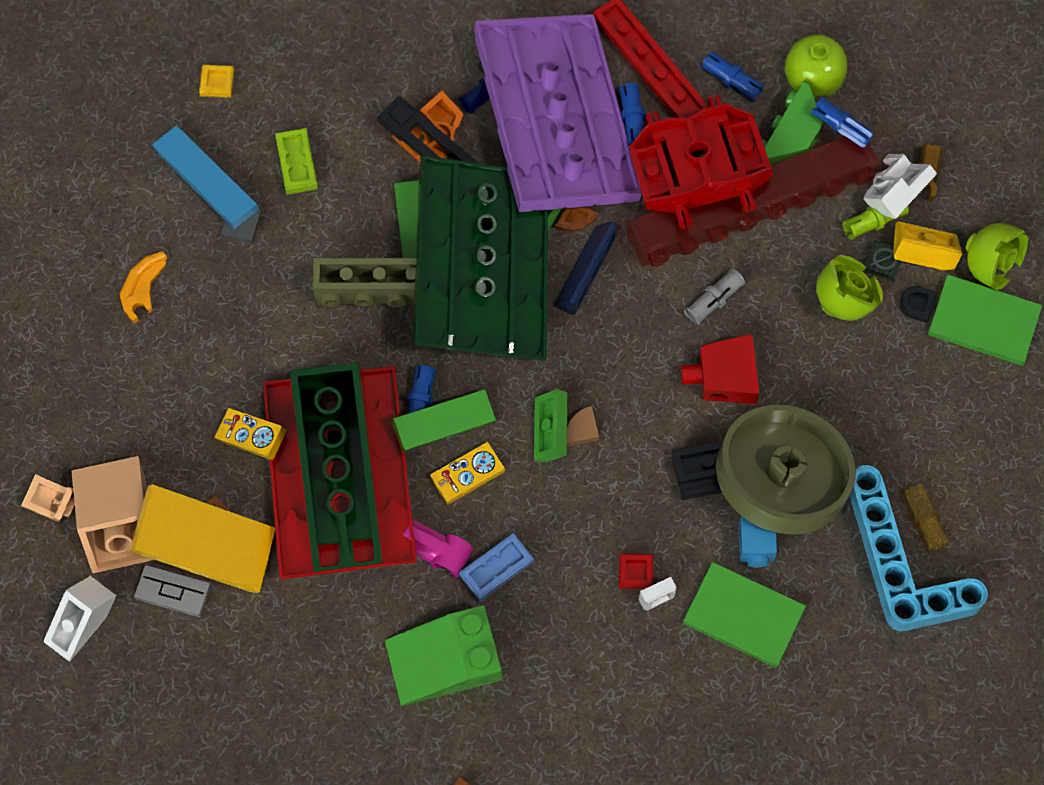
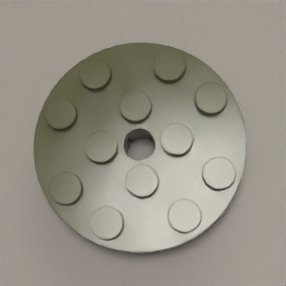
[716,405,856,535]

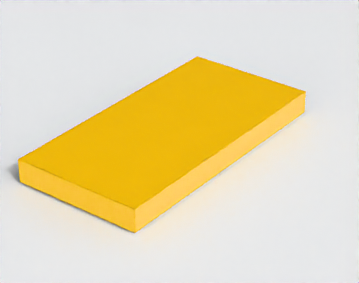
[130,484,275,593]

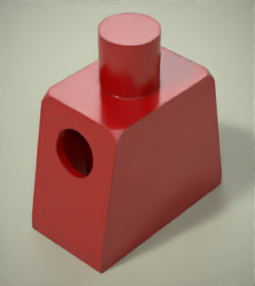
[681,334,759,404]

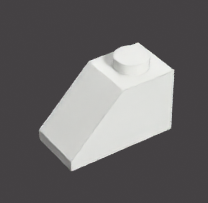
[43,576,117,662]

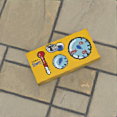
[214,408,287,460]
[430,442,505,505]

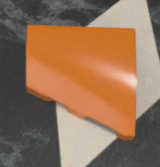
[392,91,463,162]

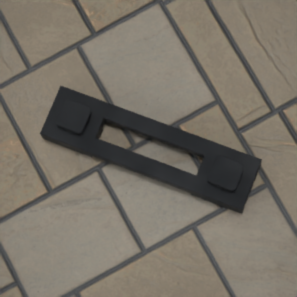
[377,95,478,163]

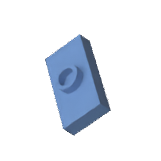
[459,533,534,602]

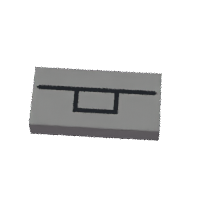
[134,565,211,617]

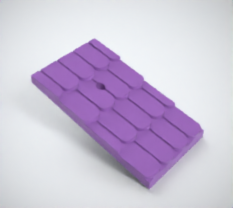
[474,14,642,212]

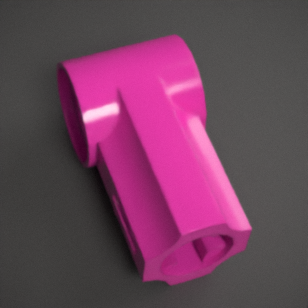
[403,520,474,579]

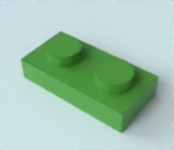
[534,389,567,462]

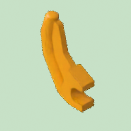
[119,251,167,324]

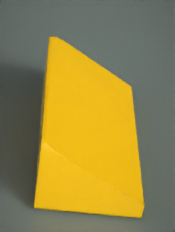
[893,222,962,270]

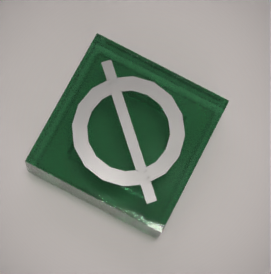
[864,240,901,281]

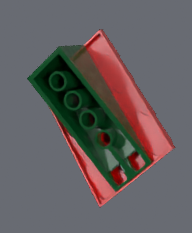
[263,362,417,580]

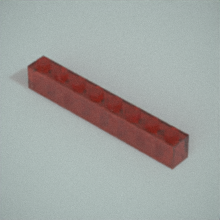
[626,137,879,267]

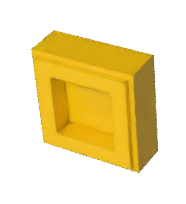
[199,65,235,98]

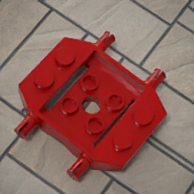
[629,95,772,229]

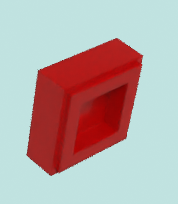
[619,553,654,589]

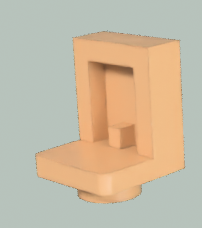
[21,474,75,522]

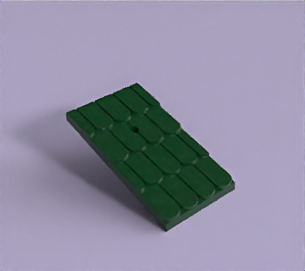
[413,155,548,361]

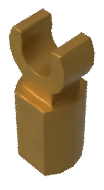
[914,144,943,202]

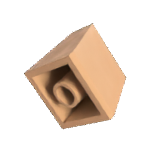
[71,456,154,573]

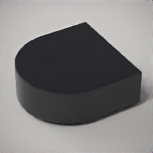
[899,286,937,323]

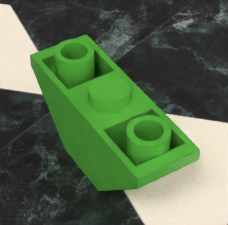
[763,81,823,169]

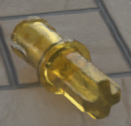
[905,484,949,552]

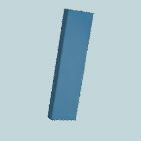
[152,125,259,230]

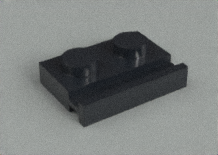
[671,441,723,500]

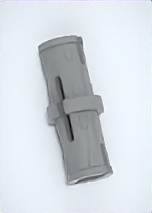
[684,269,745,326]

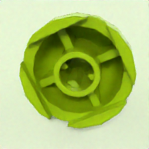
[784,34,847,98]
[966,222,1028,290]
[816,255,883,321]

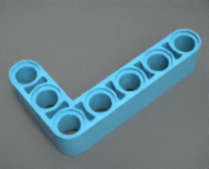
[850,465,988,631]

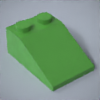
[385,605,502,706]

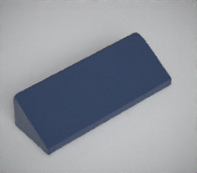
[553,221,617,315]

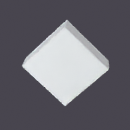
[639,577,676,611]

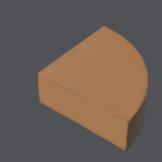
[567,406,599,447]

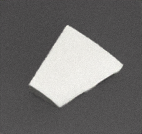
[863,154,937,219]

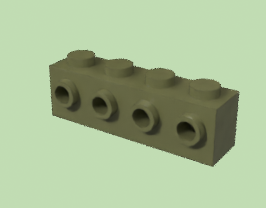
[313,258,416,307]

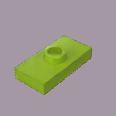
[275,128,318,195]

